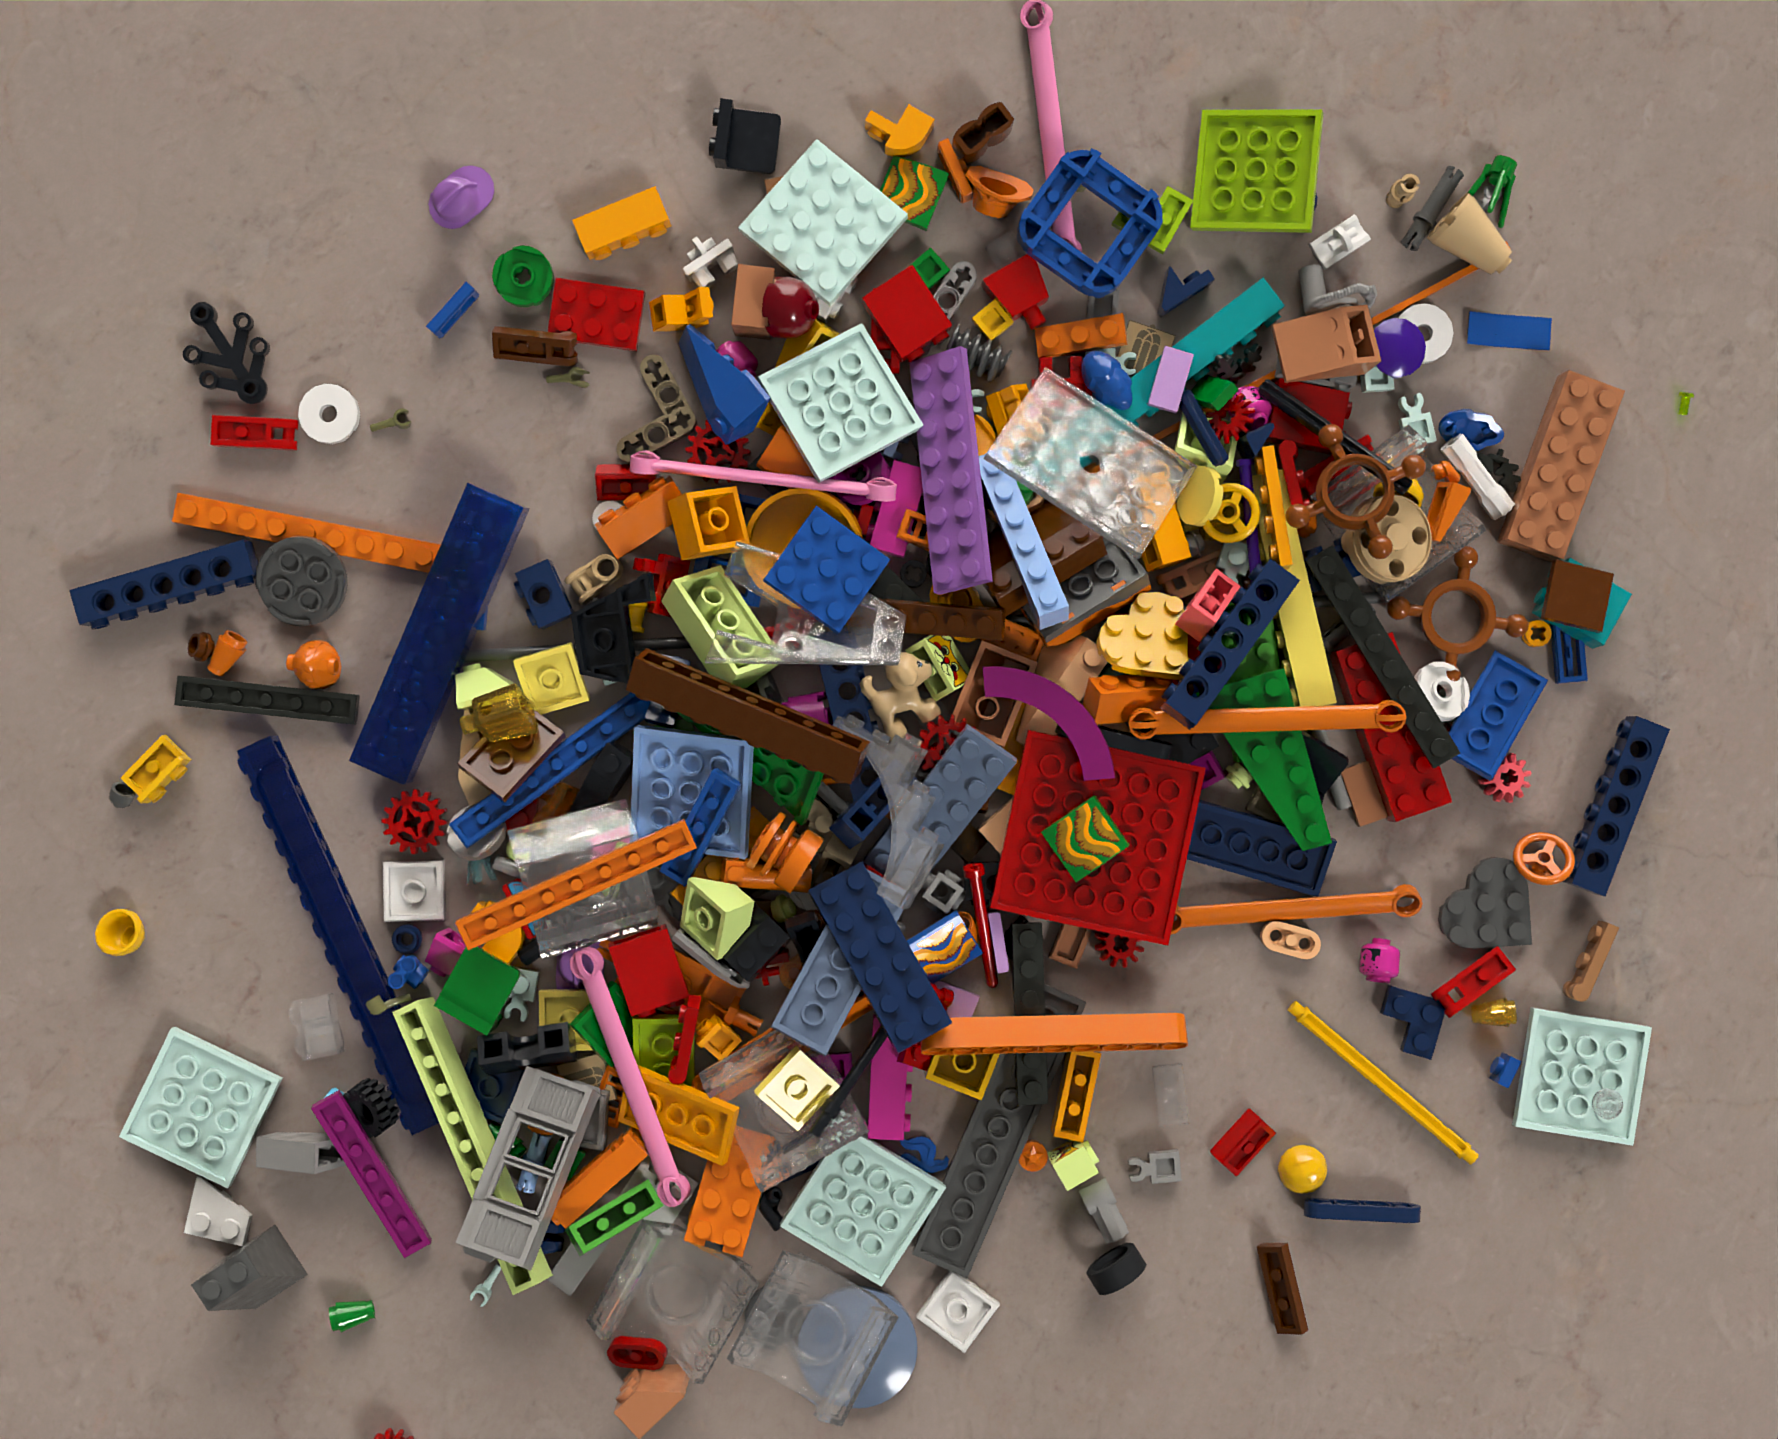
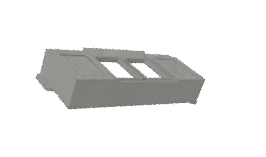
[456,1066,601,1271]

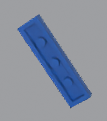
[660,768,742,887]

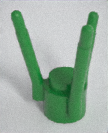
[1467,155,1517,228]

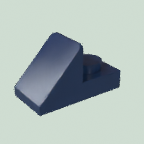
[1158,266,1215,317]

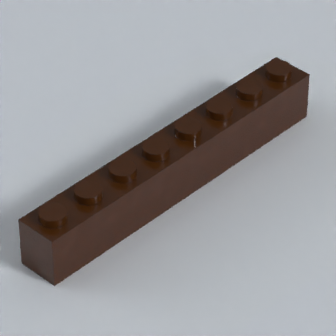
[626,648,870,785]

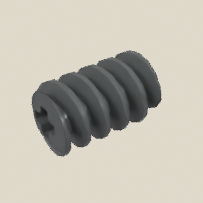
[946,323,1012,383]

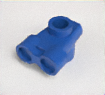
[388,955,430,989]

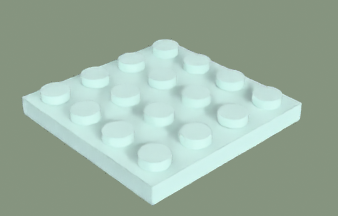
[738,139,908,306]
[757,323,923,483]
[1512,1007,1652,1146]
[119,1027,283,1189]
[780,1123,946,1287]

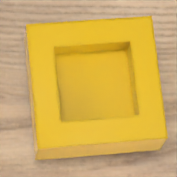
[972,299,1014,341]

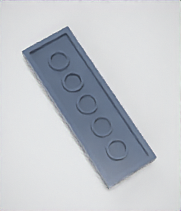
[863,724,1017,895]
[771,869,912,1057]

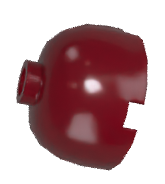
[762,277,819,339]

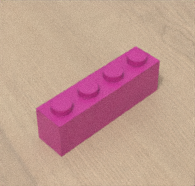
[868,1014,913,1140]

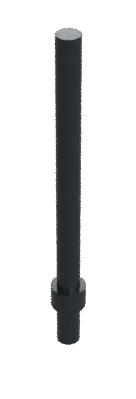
[809,1025,888,1138]

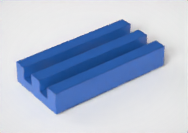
[426,282,479,339]
[1550,625,1588,684]

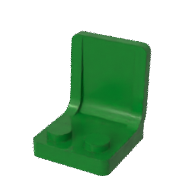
[434,946,521,1036]

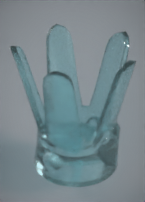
[466,856,497,885]

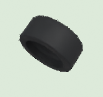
[1086,1243,1147,1295]

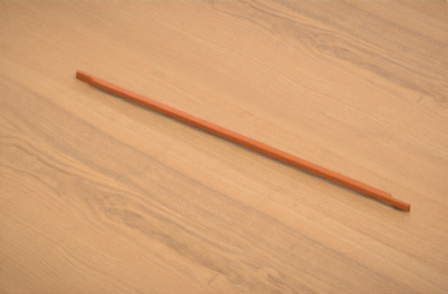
[1073,241,1510,483]

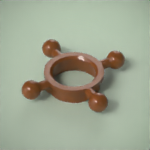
[1285,424,1426,559]
[1386,546,1529,681]

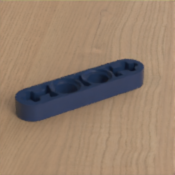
[1304,1198,1421,1223]

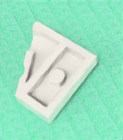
[184,1175,252,1246]

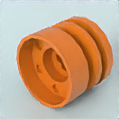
[746,811,825,894]

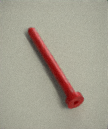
[963,863,998,988]

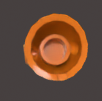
[286,640,342,689]

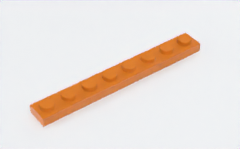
[455,819,697,950]

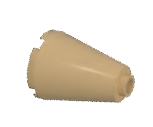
[1427,193,1512,275]

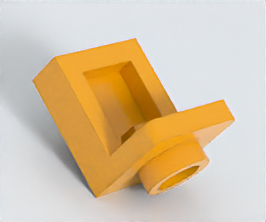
[694,1014,742,1063]

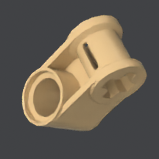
[564,554,623,605]

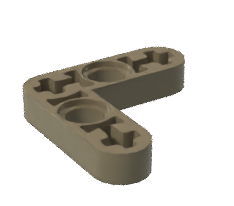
[617,355,697,464]

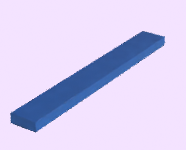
[449,692,651,849]

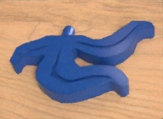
[899,1136,949,1173]

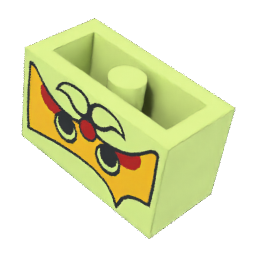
[905,635,970,701]
[1048,1140,1100,1191]

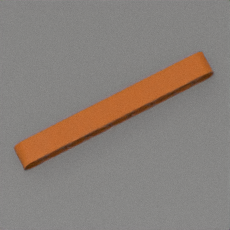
[921,1013,1188,1055]

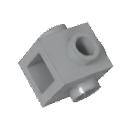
[920,869,965,914]

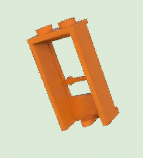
[551,1126,649,1229]

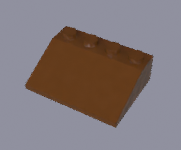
[982,489,1108,617]

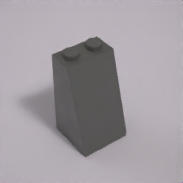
[191,1225,308,1311]

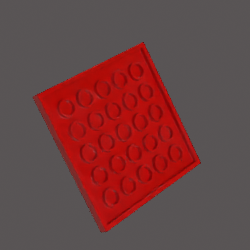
[990,730,1206,946]

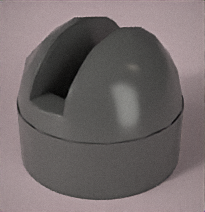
[109,782,136,808]

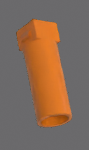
[719,857,812,893]

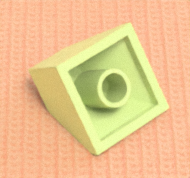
[1175,411,1237,485]
[455,663,525,710]
[680,877,755,960]

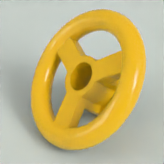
[1202,483,1260,543]

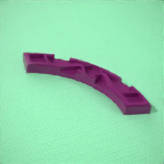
[983,666,1115,781]

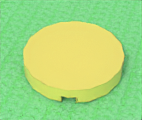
[1177,465,1223,527]

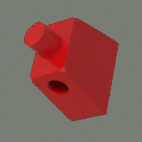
[981,254,1049,330]

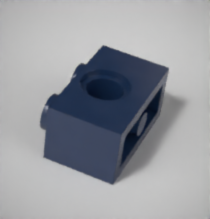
[514,559,575,630]

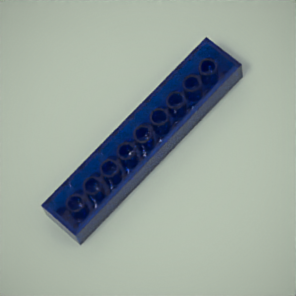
[349,483,530,785]

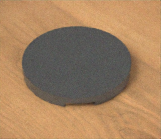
[255,536,348,626]

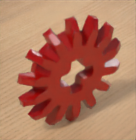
[1205,393,1255,444]

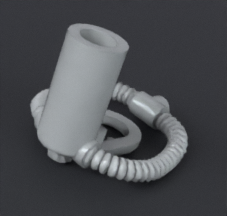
[1298,264,1378,316]

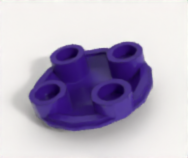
[1374,318,1426,379]

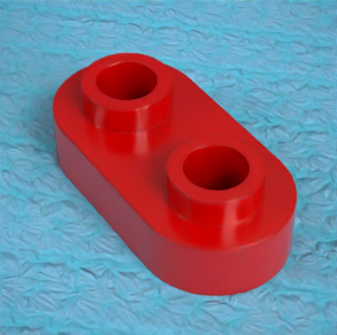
[607,1336,668,1370]

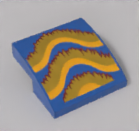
[907,910,983,984]

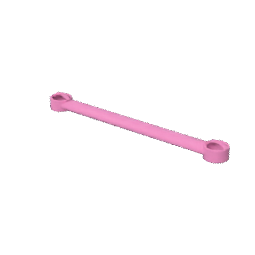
[1020,0,1082,252]
[630,450,897,502]
[570,947,691,1207]

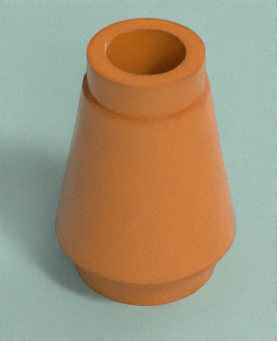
[207,630,247,676]

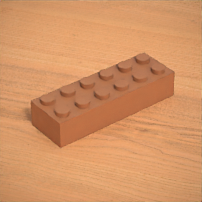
[1497,370,1625,562]

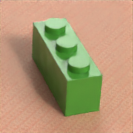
[565,1179,664,1256]

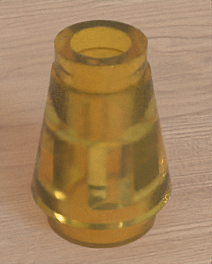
[1471,997,1517,1027]

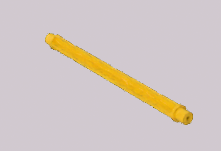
[1288,1001,1479,1164]

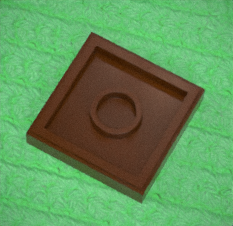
[1540,559,1614,633]

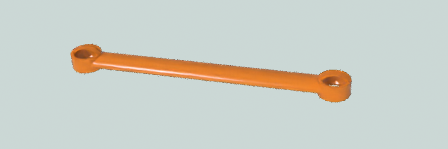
[1128,700,1407,740]
[1171,884,1423,935]

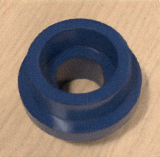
[392,924,423,955]

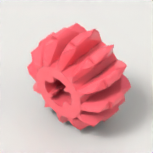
[1478,753,1532,803]

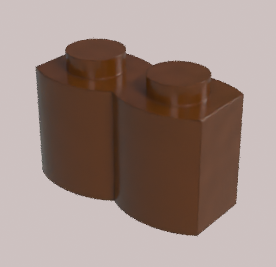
[952,102,1014,164]

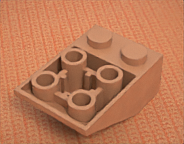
[1271,305,1381,383]

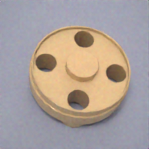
[1341,495,1432,584]

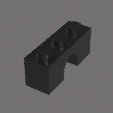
[477,1022,577,1076]

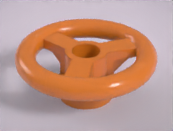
[1513,832,1575,885]

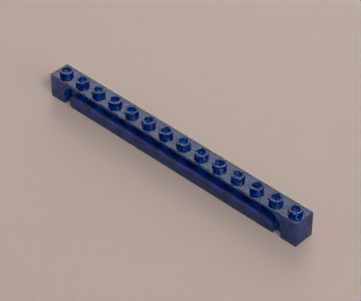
[237,736,439,1135]

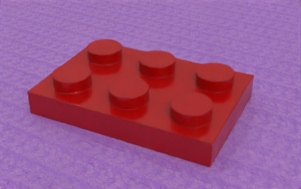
[548,277,646,352]

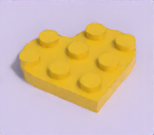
[1096,592,1188,680]

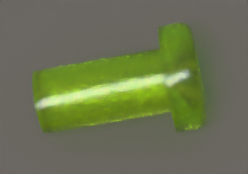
[1678,392,1694,416]

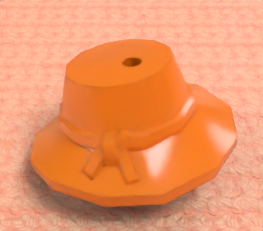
[965,166,1034,218]

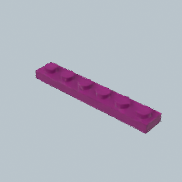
[311,1090,432,1258]

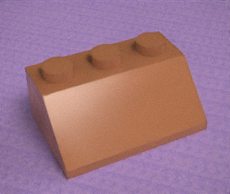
[952,640,1038,747]
[614,1364,692,1439]

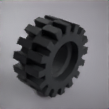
[343,1078,399,1138]

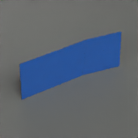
[1467,311,1552,350]

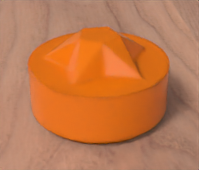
[1018,1140,1048,1172]

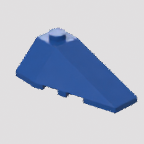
[678,324,771,445]

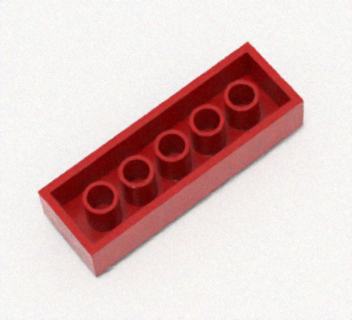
[1329,632,1452,822]

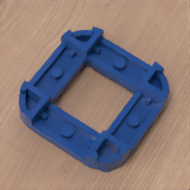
[1017,148,1163,298]

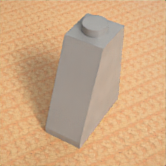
[256,1132,346,1174]

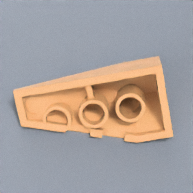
[1015,635,1107,746]

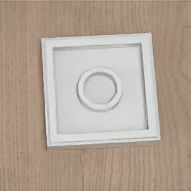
[383,860,446,922]
[916,1271,1000,1353]

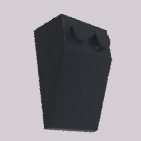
[723,887,792,983]

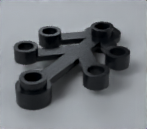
[183,302,270,404]

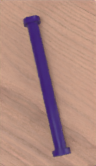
[1235,459,1268,601]

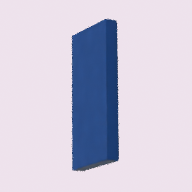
[1448,650,1548,781]

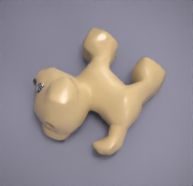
[860,651,941,741]

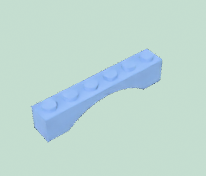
[979,448,1069,630]

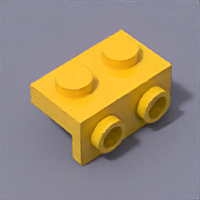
[121,735,192,804]

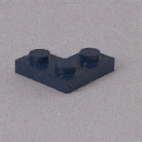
[1380,985,1445,1060]

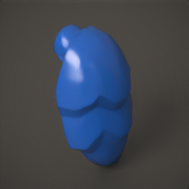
[1081,351,1132,410]
[1438,409,1504,451]

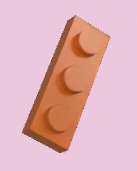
[1034,313,1128,359]

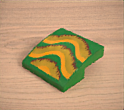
[880,156,949,231]
[1041,795,1130,882]

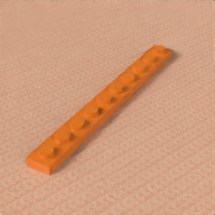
[172,493,473,581]

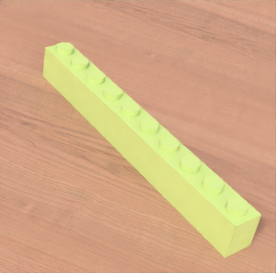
[392,997,553,1295]

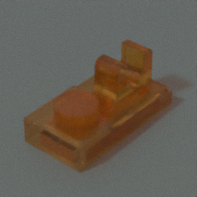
[529,781,580,842]

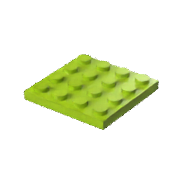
[1190,109,1324,233]

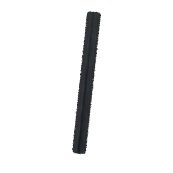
[1258,379,1413,495]

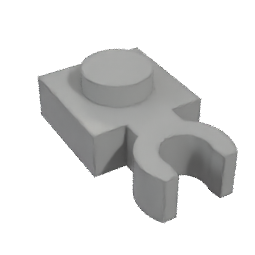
[1127,1149,1182,1184]

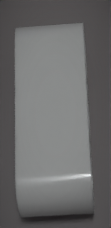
[546,1208,613,1296]

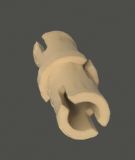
[1386,174,1420,208]

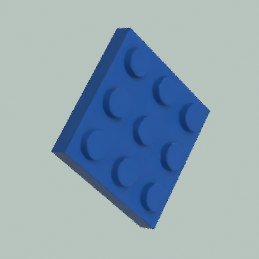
[763,506,891,634]

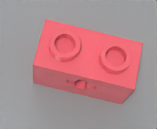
[1175,568,1240,642]

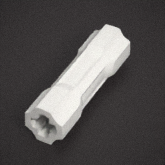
[1440,434,1515,520]

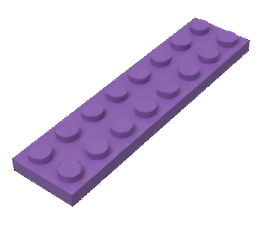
[909,346,993,595]

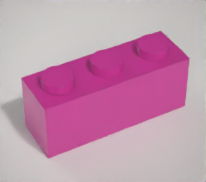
[865,460,923,559]

